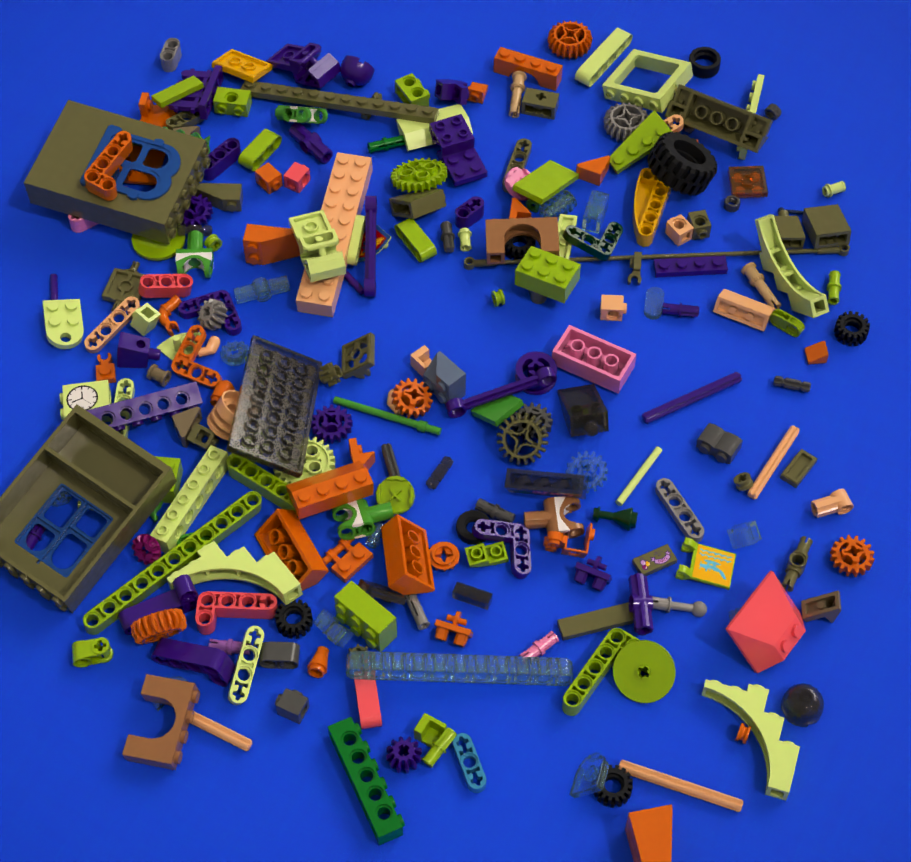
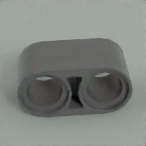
[259,641,300,669]

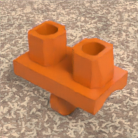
[435,611,473,647]

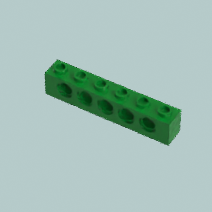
[328,717,405,845]

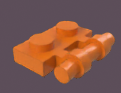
[322,539,373,583]

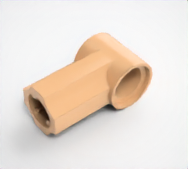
[810,489,854,518]

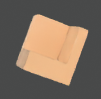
[410,345,432,377]

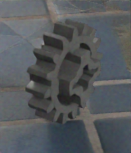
[511,402,553,441]

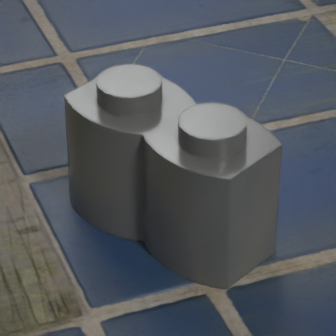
[696,423,743,464]

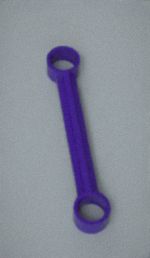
[364,196,377,297]
[445,367,557,418]

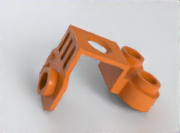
[543,523,595,558]

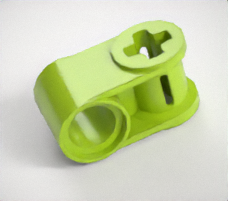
[72,637,114,667]

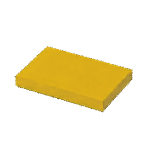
[212,49,272,83]

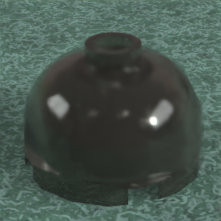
[781,683,824,727]

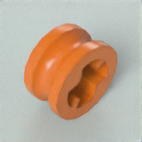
[735,723,752,744]

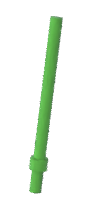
[333,396,442,436]

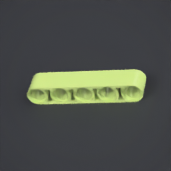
[575,28,633,87]

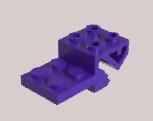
[266,43,341,88]
[429,114,487,187]

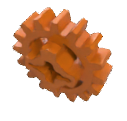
[391,378,433,419]
[830,535,875,577]

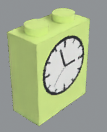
[59,380,112,422]

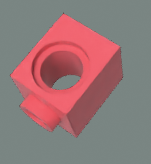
[283,162,311,193]

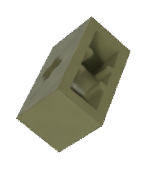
[521,87,559,120]

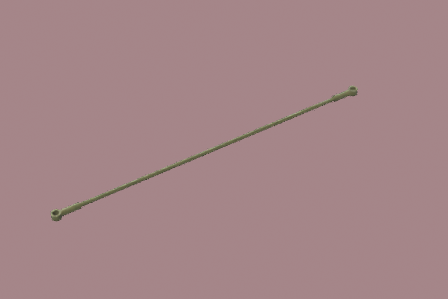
[464,245,850,270]

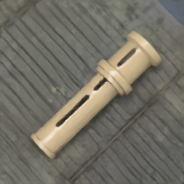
[509,71,527,118]
[741,262,781,310]

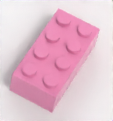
[552,325,636,394]

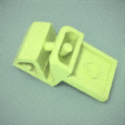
[288,210,346,282]

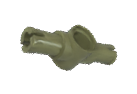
[781,536,813,592]

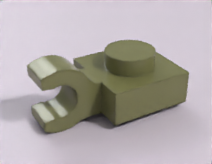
[627,252,642,285]

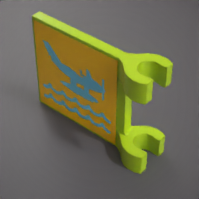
[675,537,736,590]

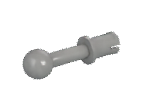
[652,596,707,617]

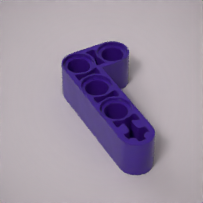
[118,574,198,635]
[151,638,235,687]

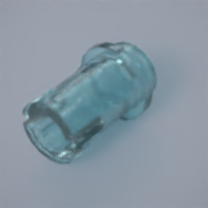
[365,522,383,549]

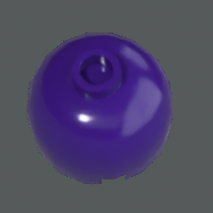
[340,55,375,87]

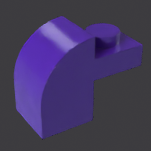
[435,79,469,105]

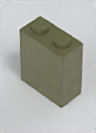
[802,204,851,249]

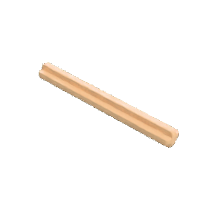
[747,425,800,500]

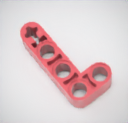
[195,591,278,635]

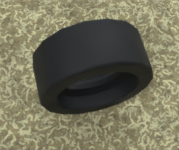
[689,47,721,78]

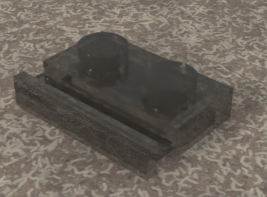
[358,579,407,605]

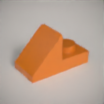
[509,197,531,219]
[348,438,375,470]

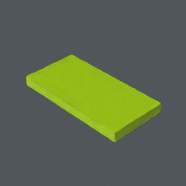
[512,160,579,205]

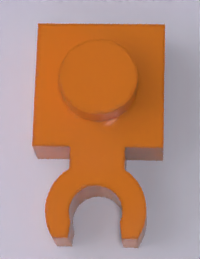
[95,353,116,383]

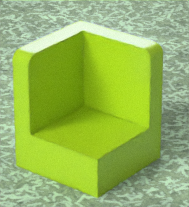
[414,713,447,747]

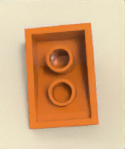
[243,224,300,265]

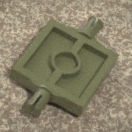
[102,261,146,311]

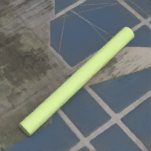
[615,446,662,506]

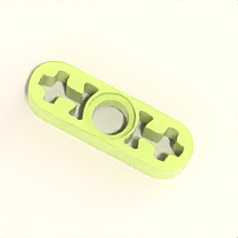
[347,215,366,266]

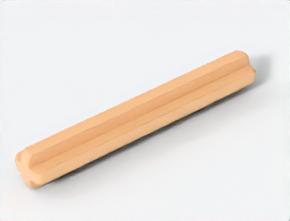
[191,711,253,751]

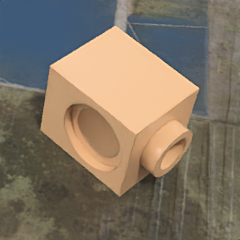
[665,214,694,246]
[600,295,627,321]

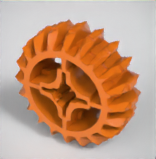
[548,20,592,59]
[130,608,187,644]

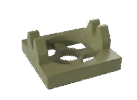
[342,332,375,379]

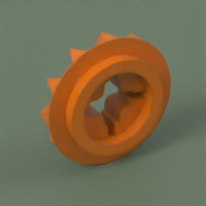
[429,542,460,572]

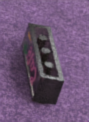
[505,468,588,499]

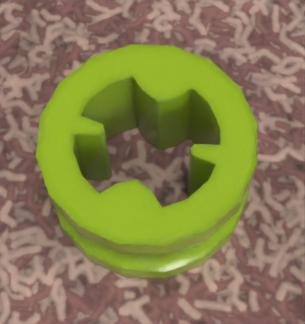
[204,234,222,252]
[491,289,505,307]

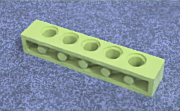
[150,445,229,553]

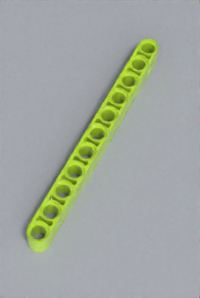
[83,491,262,635]

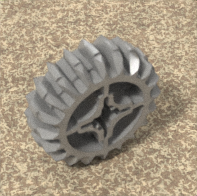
[604,102,649,142]

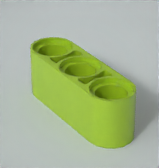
[238,129,282,172]
[394,218,437,263]

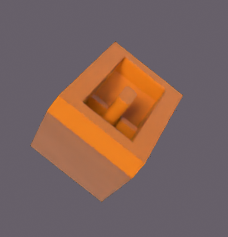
[576,155,610,186]

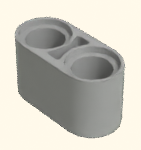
[160,38,182,72]

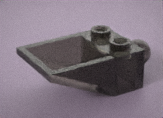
[557,384,609,437]

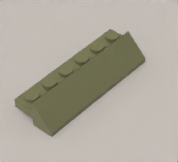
[665,84,773,153]

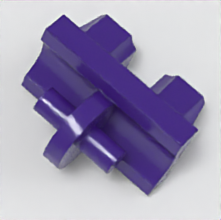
[574,556,612,592]

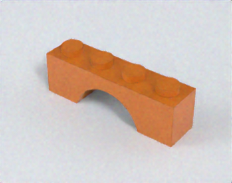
[494,47,563,91]

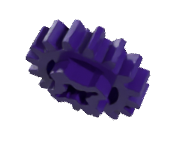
[180,194,213,230]
[311,404,353,444]

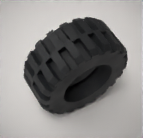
[648,132,717,196]

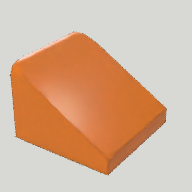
[804,341,828,364]

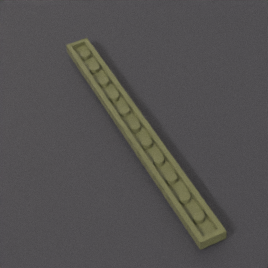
[240,80,439,123]

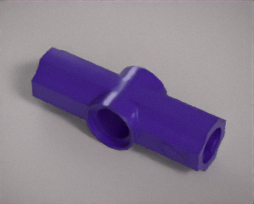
[289,122,333,164]
[628,573,654,635]

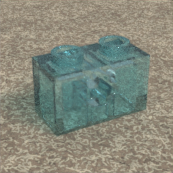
[582,190,609,234]

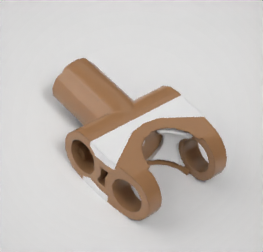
[524,496,584,539]

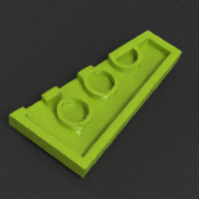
[609,110,672,174]

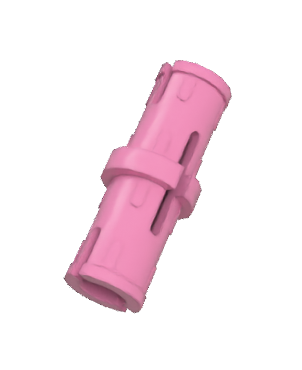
[519,631,559,666]

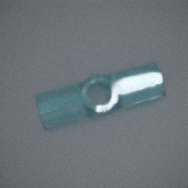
[233,275,290,304]

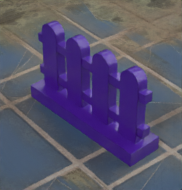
[168,65,224,120]

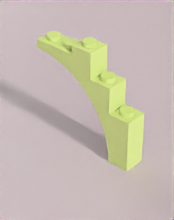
[755,214,830,318]
[167,541,303,605]
[701,679,800,801]

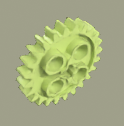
[272,435,336,484]

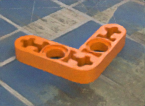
[171,325,223,389]

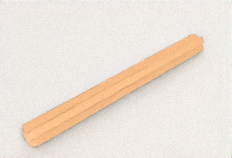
[619,760,743,812]

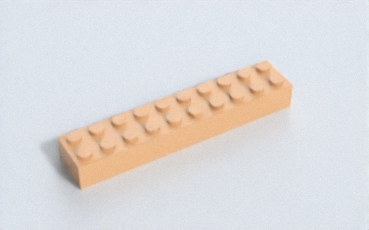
[296,152,373,317]

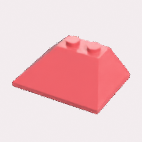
[725,571,806,673]

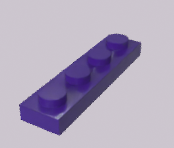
[653,255,728,278]

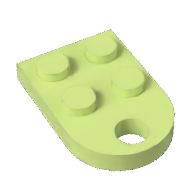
[42,299,84,349]

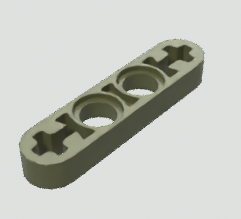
[502,138,532,193]

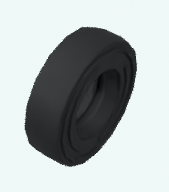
[456,510,491,545]

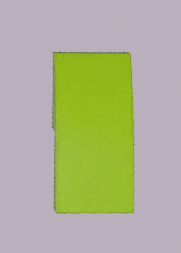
[465,541,509,567]

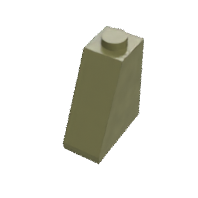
[389,188,446,219]

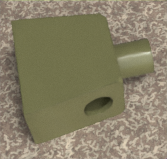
[774,210,805,249]

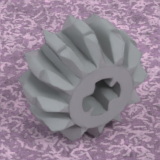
[197,298,228,331]

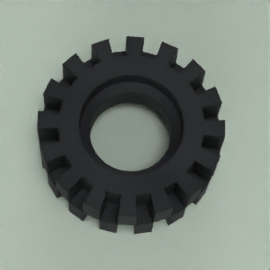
[505,235,536,260]
[834,311,870,346]
[275,599,313,639]
[593,765,633,808]

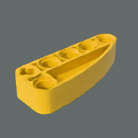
[633,168,671,247]

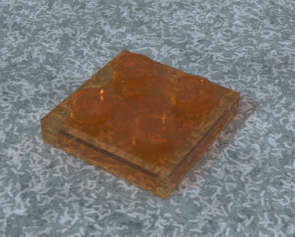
[728,166,768,198]

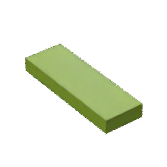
[151,75,204,108]

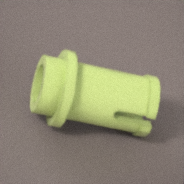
[822,181,846,197]
[458,228,472,252]

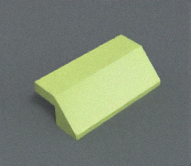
[396,104,473,151]

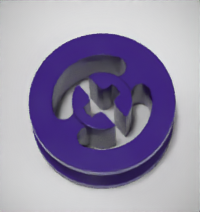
[515,351,557,395]

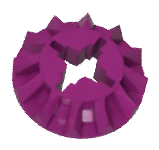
[131,534,161,565]

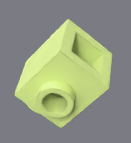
[130,303,161,336]

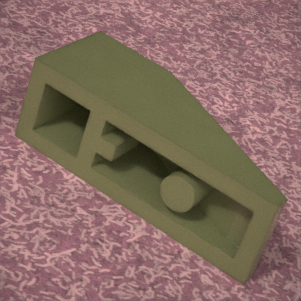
[196,183,243,212]

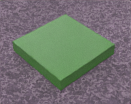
[471,395,524,427]

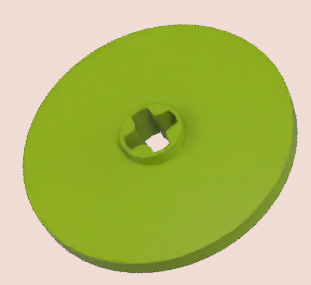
[132,224,186,261]
[613,640,676,703]

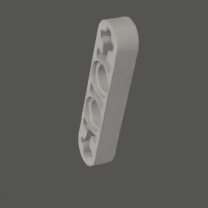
[655,478,704,543]

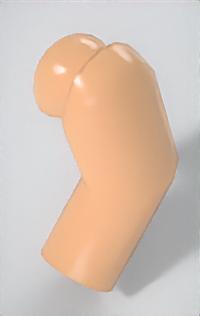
[198,336,220,358]

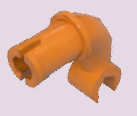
[158,295,182,336]

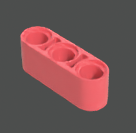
[138,274,193,298]
[353,670,382,729]

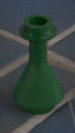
[593,506,638,531]

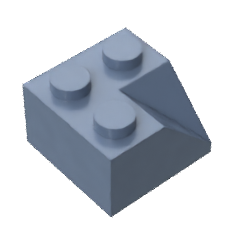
[423,351,466,404]

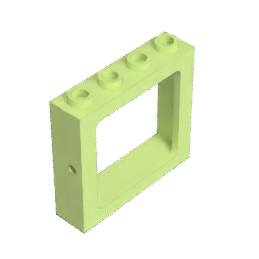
[602,49,693,113]

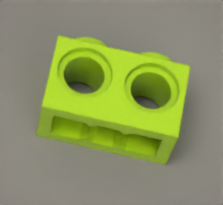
[395,73,430,106]

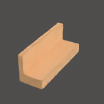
[713,289,775,332]

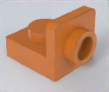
[467,82,488,104]

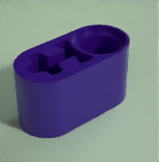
[455,196,484,229]

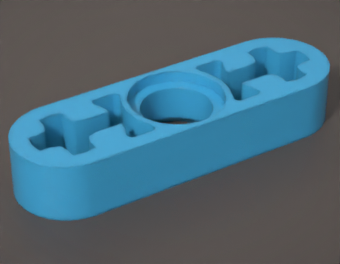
[453,733,486,793]

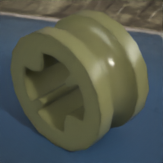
[734,472,753,491]

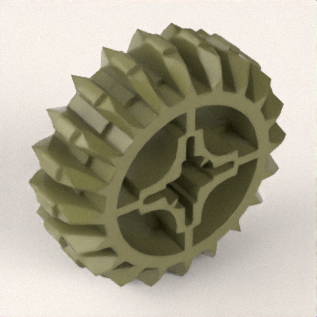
[496,413,549,465]

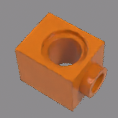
[255,162,283,194]

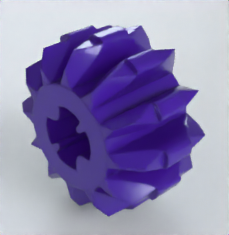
[386,736,422,774]

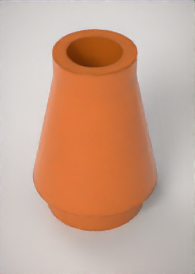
[307,646,329,678]

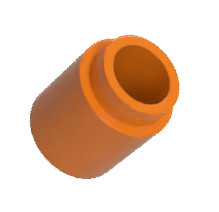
[210,380,235,406]

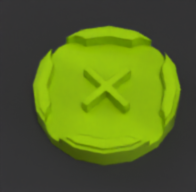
[376,476,415,515]

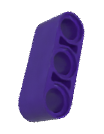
[203,138,241,181]

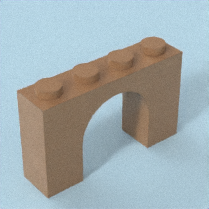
[485,217,559,265]
[122,674,200,770]

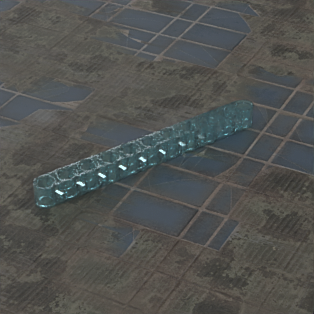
[346,651,574,686]

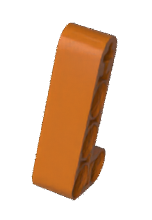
[84,131,133,201]

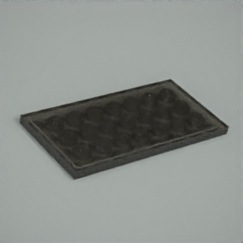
[226,335,322,478]

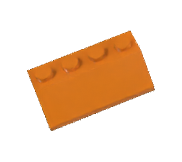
[286,461,374,520]
[254,508,329,591]
[381,514,435,595]

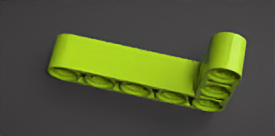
[226,427,298,517]
[562,628,648,716]

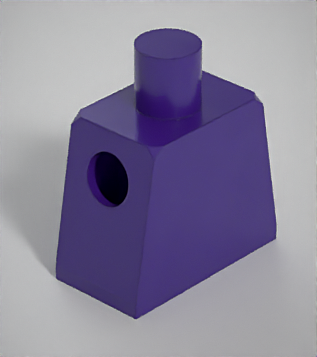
[117,332,161,368]

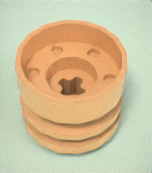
[207,390,258,441]

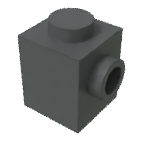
[275,688,309,724]

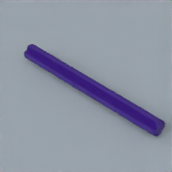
[642,372,742,424]

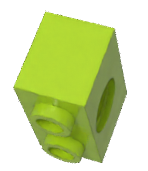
[213,87,252,117]

